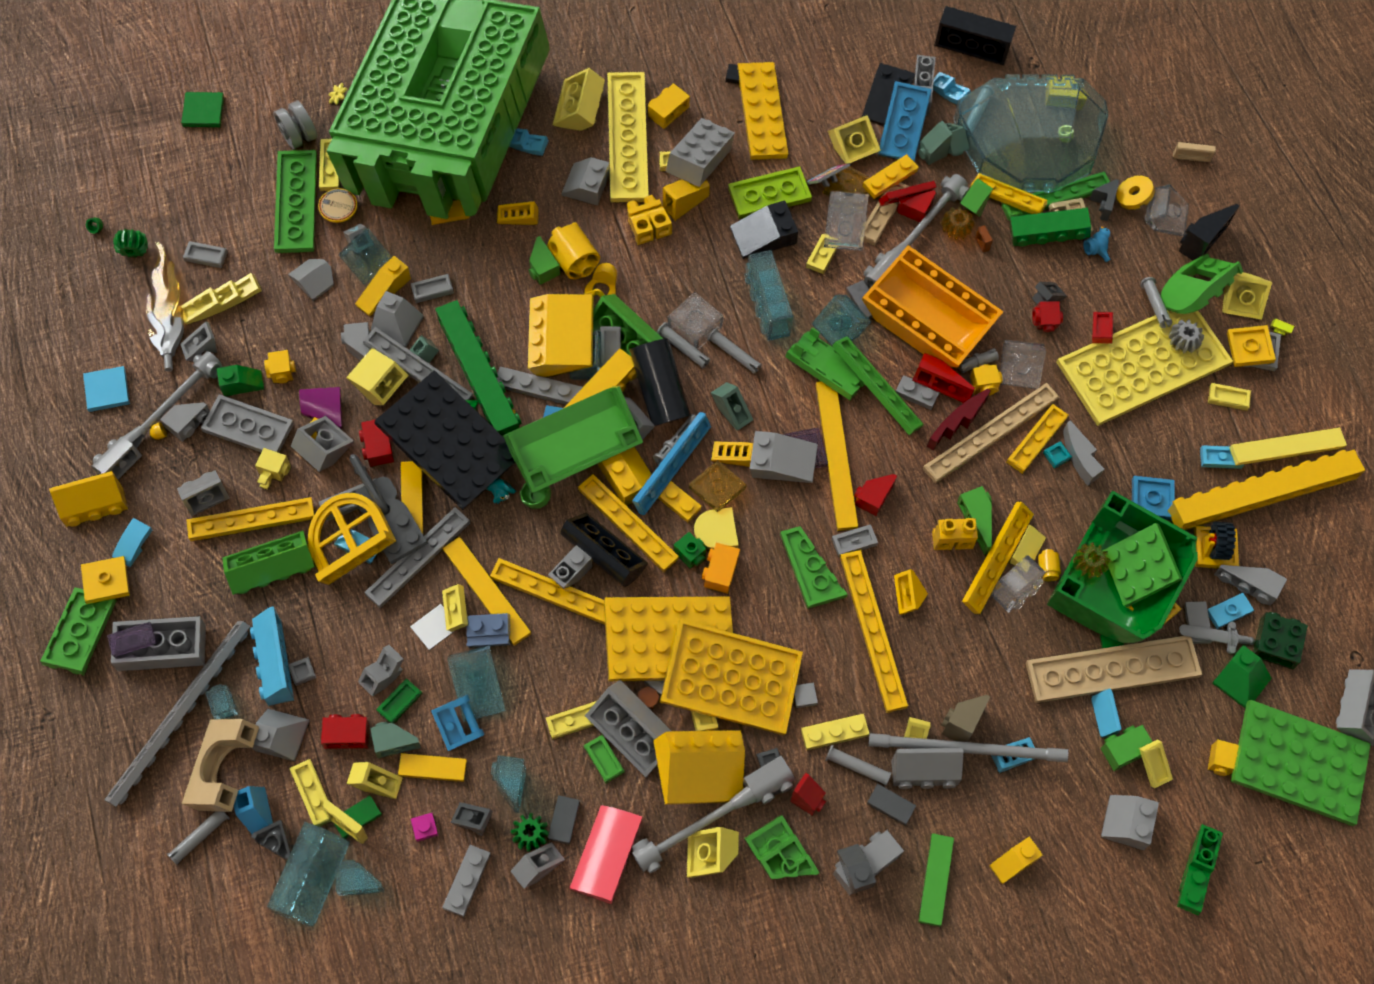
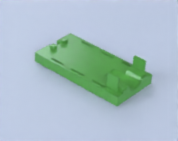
[785,327,865,400]
[40,587,117,676]

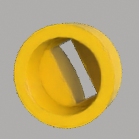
[150,422,167,440]

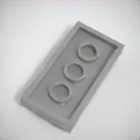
[201,394,294,453]

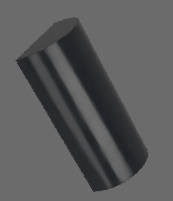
[630,338,691,426]
[561,512,648,587]

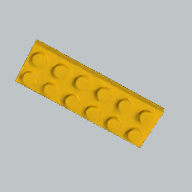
[737,62,788,160]

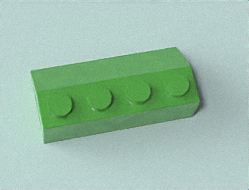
[593,294,663,356]
[222,531,315,595]

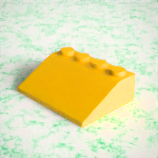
[528,294,594,377]
[653,730,745,805]

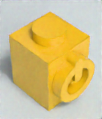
[264,350,296,383]
[970,364,1003,396]

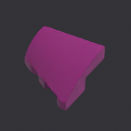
[299,387,342,429]

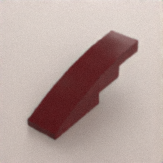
[927,388,991,451]

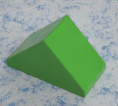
[960,178,993,217]

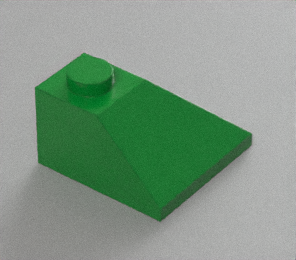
[1212,645,1272,709]

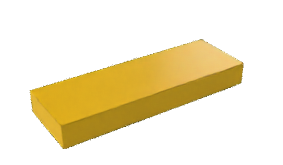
[398,753,467,782]

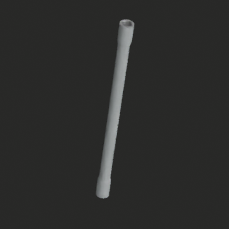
[869,733,1068,763]

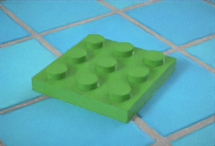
[1102,523,1183,607]

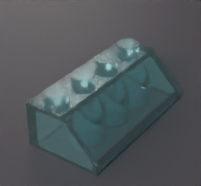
[267,822,350,927]

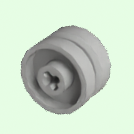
[273,100,318,150]

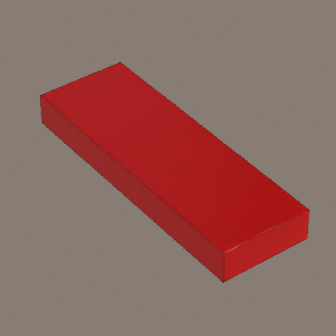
[879,181,937,206]

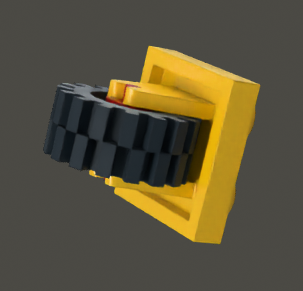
[1194,522,1239,569]

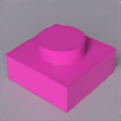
[411,813,438,842]

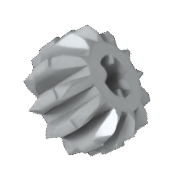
[1169,319,1204,354]

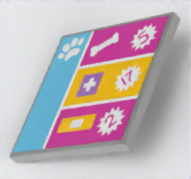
[806,163,850,187]

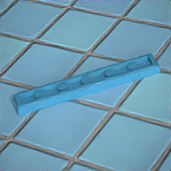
[632,412,711,515]

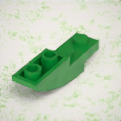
[1177,824,1223,915]

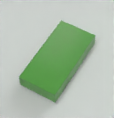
[584,735,625,783]

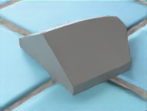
[288,259,334,301]

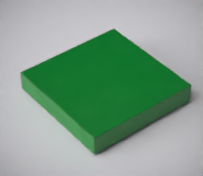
[181,92,224,127]

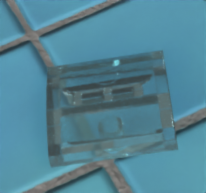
[338,228,392,285]

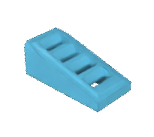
[991,737,1035,773]

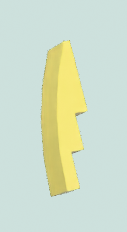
[178,273,262,324]

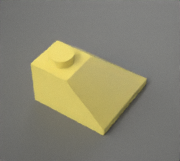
[1222,273,1272,320]
[687,827,739,878]

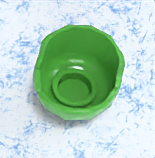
[520,483,551,509]

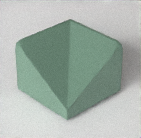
[410,335,439,363]

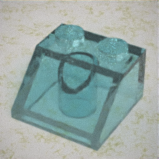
[812,295,871,345]
[491,755,527,813]

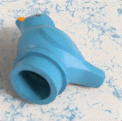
[1083,226,1110,262]

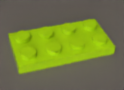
[728,166,812,219]

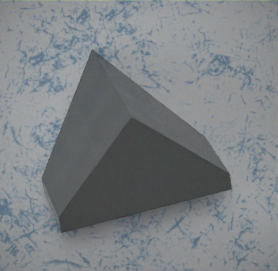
[251,819,295,863]

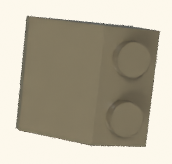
[941,695,990,742]

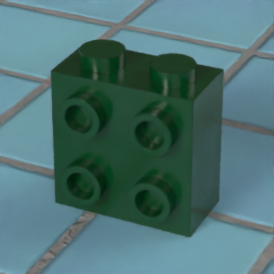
[1253,612,1308,670]

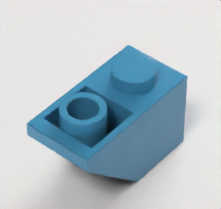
[234,786,273,834]

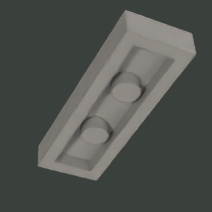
[442,845,491,917]

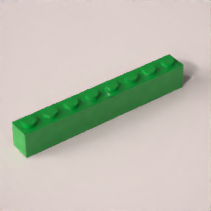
[435,300,522,438]

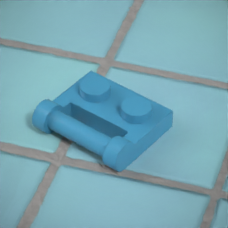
[431,695,485,751]

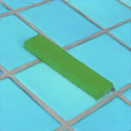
[918,833,954,927]

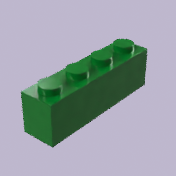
[1010,207,1091,247]

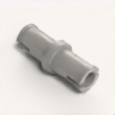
[958,348,999,373]

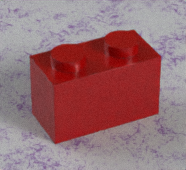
[359,419,394,467]
[321,714,370,749]

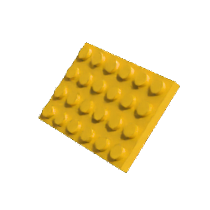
[604,596,733,681]
[660,619,803,735]

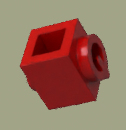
[1032,301,1063,332]

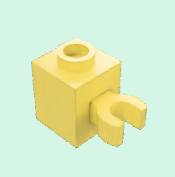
[255,448,291,490]

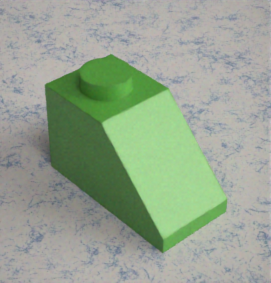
[528,236,560,285]

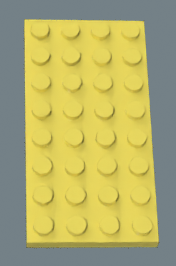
[1056,310,1233,426]

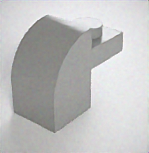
[358,645,403,696]

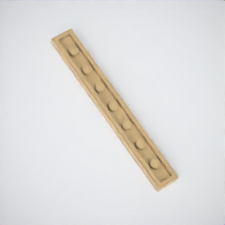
[923,383,1059,484]

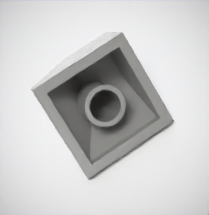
[370,291,424,347]
[252,709,309,762]

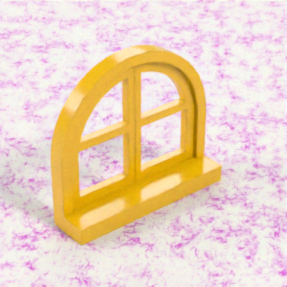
[308,493,396,585]

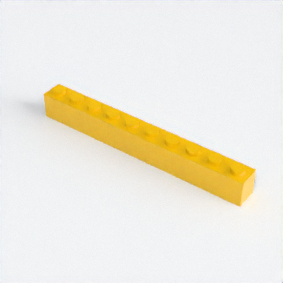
[1167,449,1366,530]

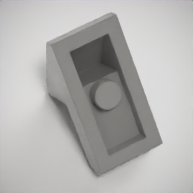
[180,322,217,361]

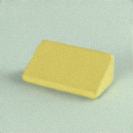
[1010,525,1046,572]

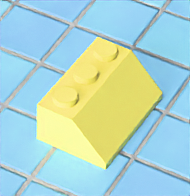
[553,68,605,131]

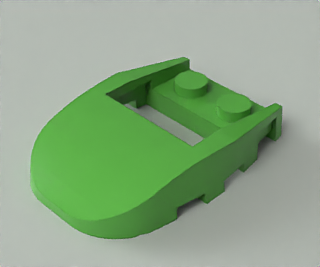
[1161,254,1243,314]

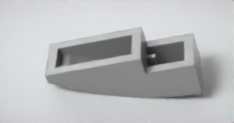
[1063,420,1104,486]

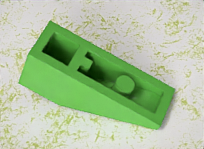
[957,486,992,555]

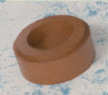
[637,687,659,709]

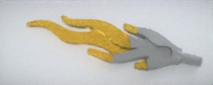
[146,242,184,372]

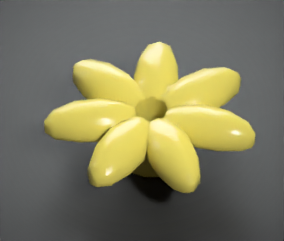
[329,83,347,105]

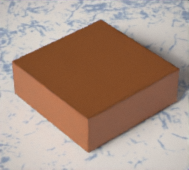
[975,225,993,253]

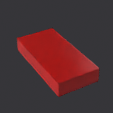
[1092,312,1113,344]

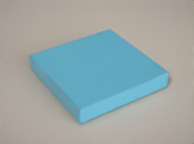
[83,366,130,412]

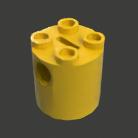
[547,222,600,279]

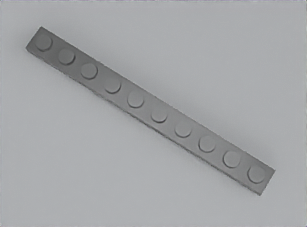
[104,621,250,807]

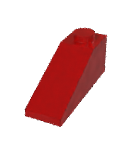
[912,353,975,403]

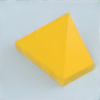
[894,569,928,615]

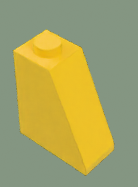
[663,179,710,221]

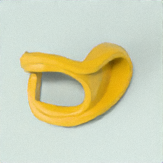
[584,263,617,298]

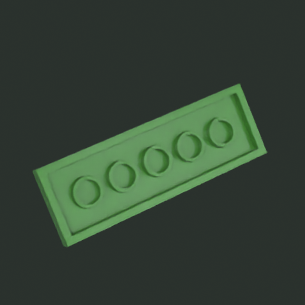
[274,150,317,253]

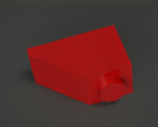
[854,474,897,516]
[790,772,826,816]

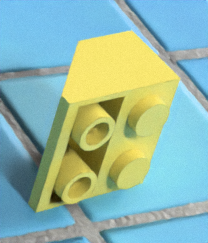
[346,348,409,405]

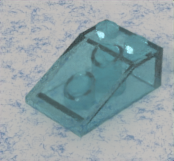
[447,645,506,722]

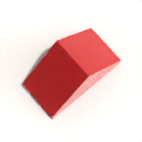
[897,190,936,223]

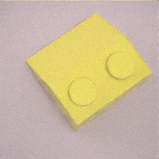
[828,115,881,164]

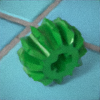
[113,229,148,258]
[511,813,549,852]

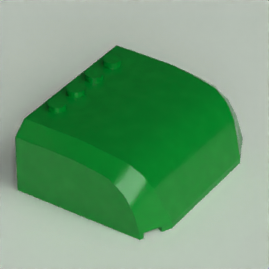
[1047,490,1198,643]

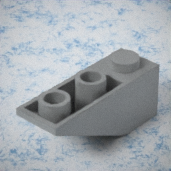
[913,55,936,115]
[1214,565,1287,606]

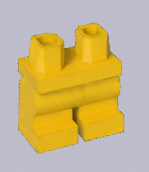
[627,195,672,245]
[932,518,978,550]

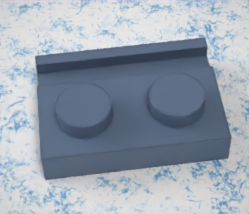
[467,613,510,648]

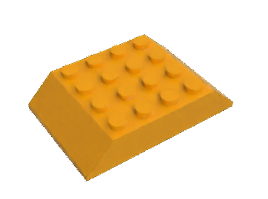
[862,245,1004,368]

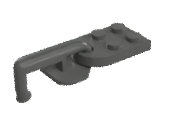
[350,454,428,565]

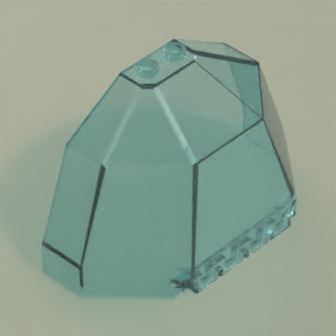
[954,74,1109,193]

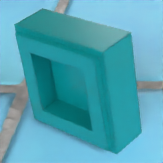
[1043,441,1072,469]

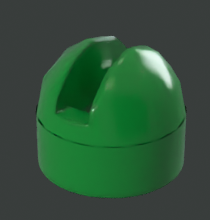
[86,217,104,234]

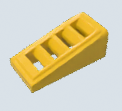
[497,201,539,225]
[711,441,753,467]

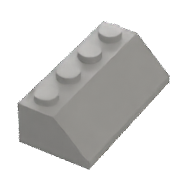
[585,680,671,777]

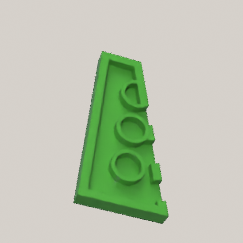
[780,526,848,609]

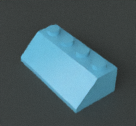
[250,606,294,706]

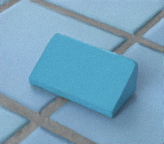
[1091,689,1122,738]

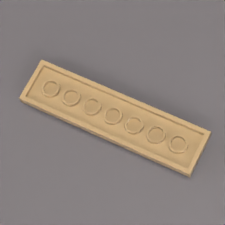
[1026,636,1202,703]

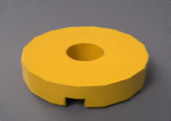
[1116,176,1155,210]

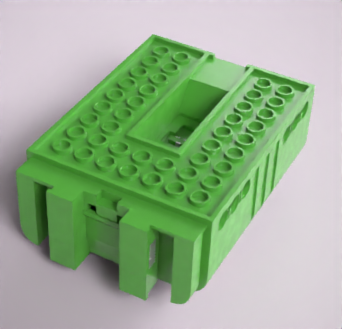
[327,0,550,219]

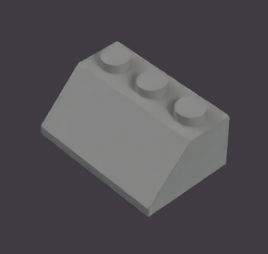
[1336,670,1374,746]
[891,748,963,789]

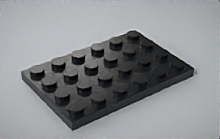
[374,370,515,510]

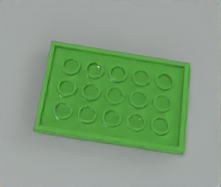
[1231,700,1371,826]

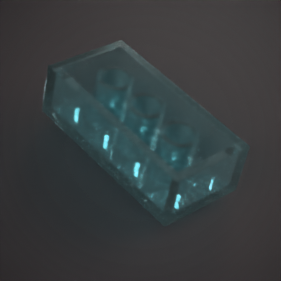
[744,250,793,341]

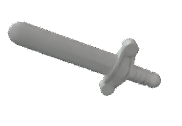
[1179,622,1255,654]

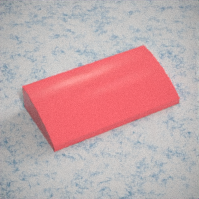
[569,805,643,904]

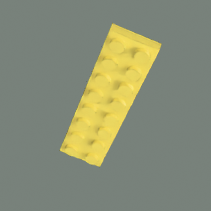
[608,72,649,202]

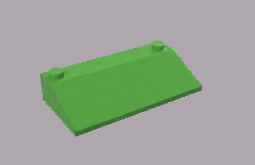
[503,386,643,493]

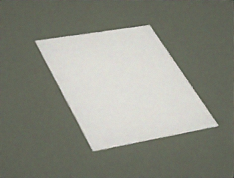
[410,604,454,650]

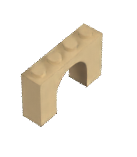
[182,719,259,812]

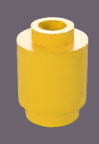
[1038,549,1061,582]

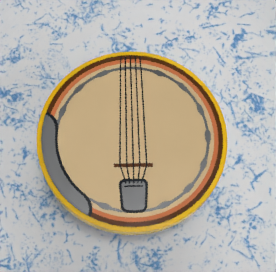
[318,188,357,223]

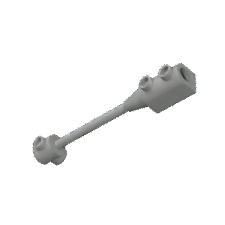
[863,174,970,288]
[92,351,222,479]
[632,756,795,874]

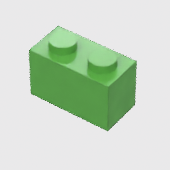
[1100,725,1153,771]

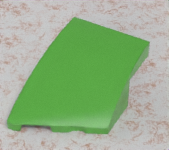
[744,815,820,879]

